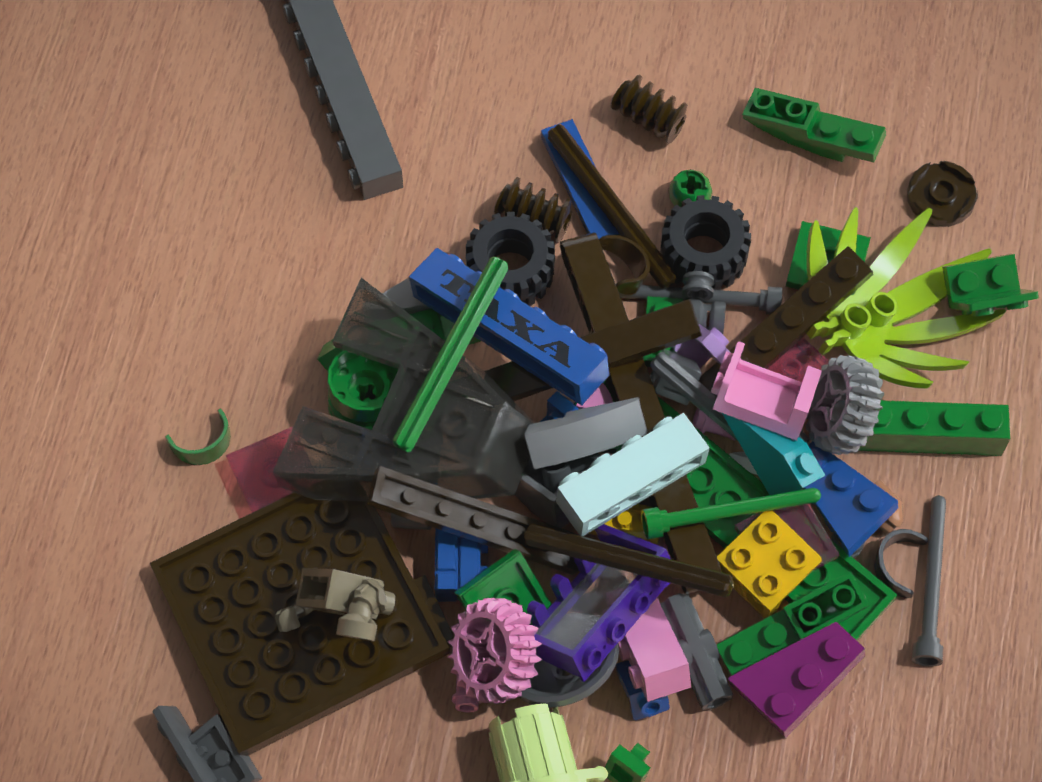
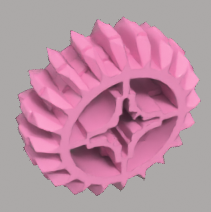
[447,598,542,703]

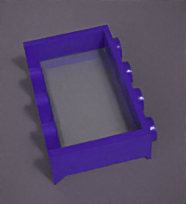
[527,524,671,682]

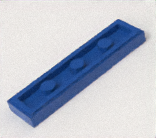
[541,119,621,239]

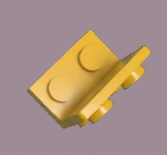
[717,510,822,619]

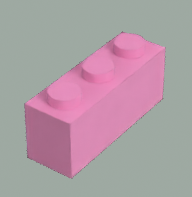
[603,587,691,702]

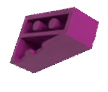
[728,622,865,738]

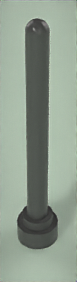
[616,283,782,315]
[912,495,946,667]

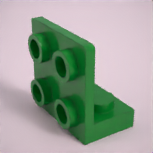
[942,254,1039,317]

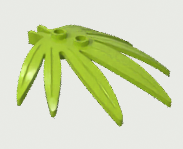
[807,207,1006,389]

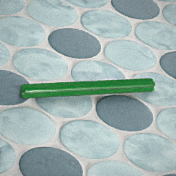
[393,256,508,452]

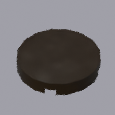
[907,161,978,227]

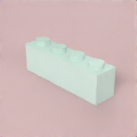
[556,413,709,536]

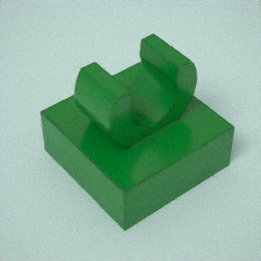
[605,743,651,782]

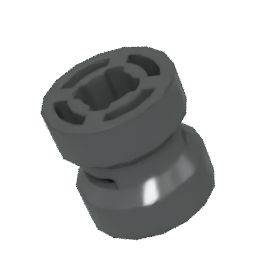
[690,299,726,334]

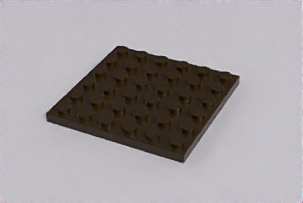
[150,464,451,756]

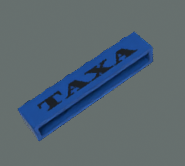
[409,248,609,406]

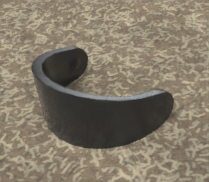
[874,529,928,598]

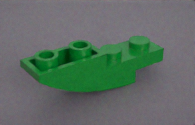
[742,88,886,163]
[717,571,870,676]

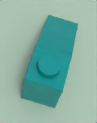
[722,413,825,495]

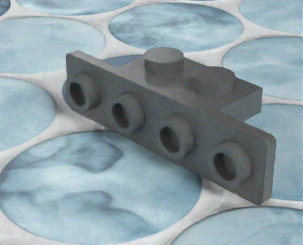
[153,706,262,782]

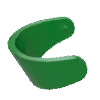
[165,408,231,465]

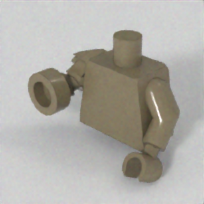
[275,568,395,641]

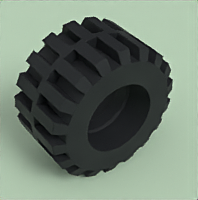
[660,195,751,290]
[466,212,555,306]

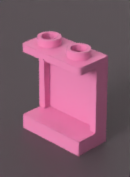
[711,341,822,441]

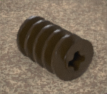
[611,75,688,144]
[494,177,572,242]

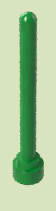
[641,488,821,540]

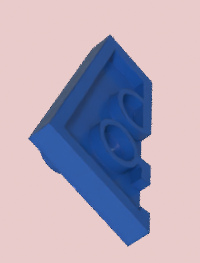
[802,441,898,557]

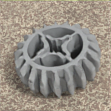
[806,355,884,455]

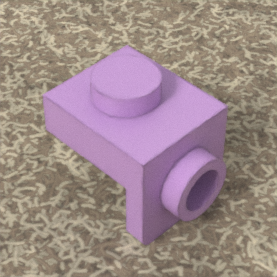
[672,324,731,368]

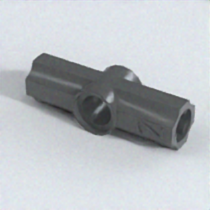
[660,593,733,710]

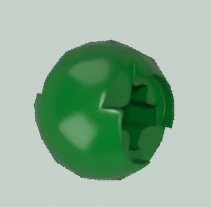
[668,169,712,208]

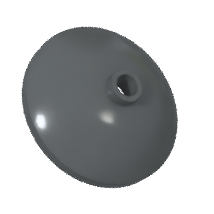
[519,614,619,708]

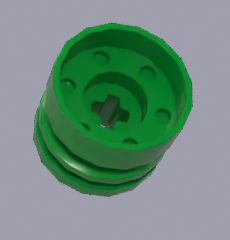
[328,344,405,438]

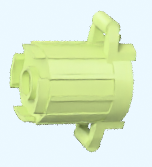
[489,704,608,782]

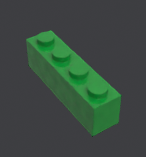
[858,400,1011,456]

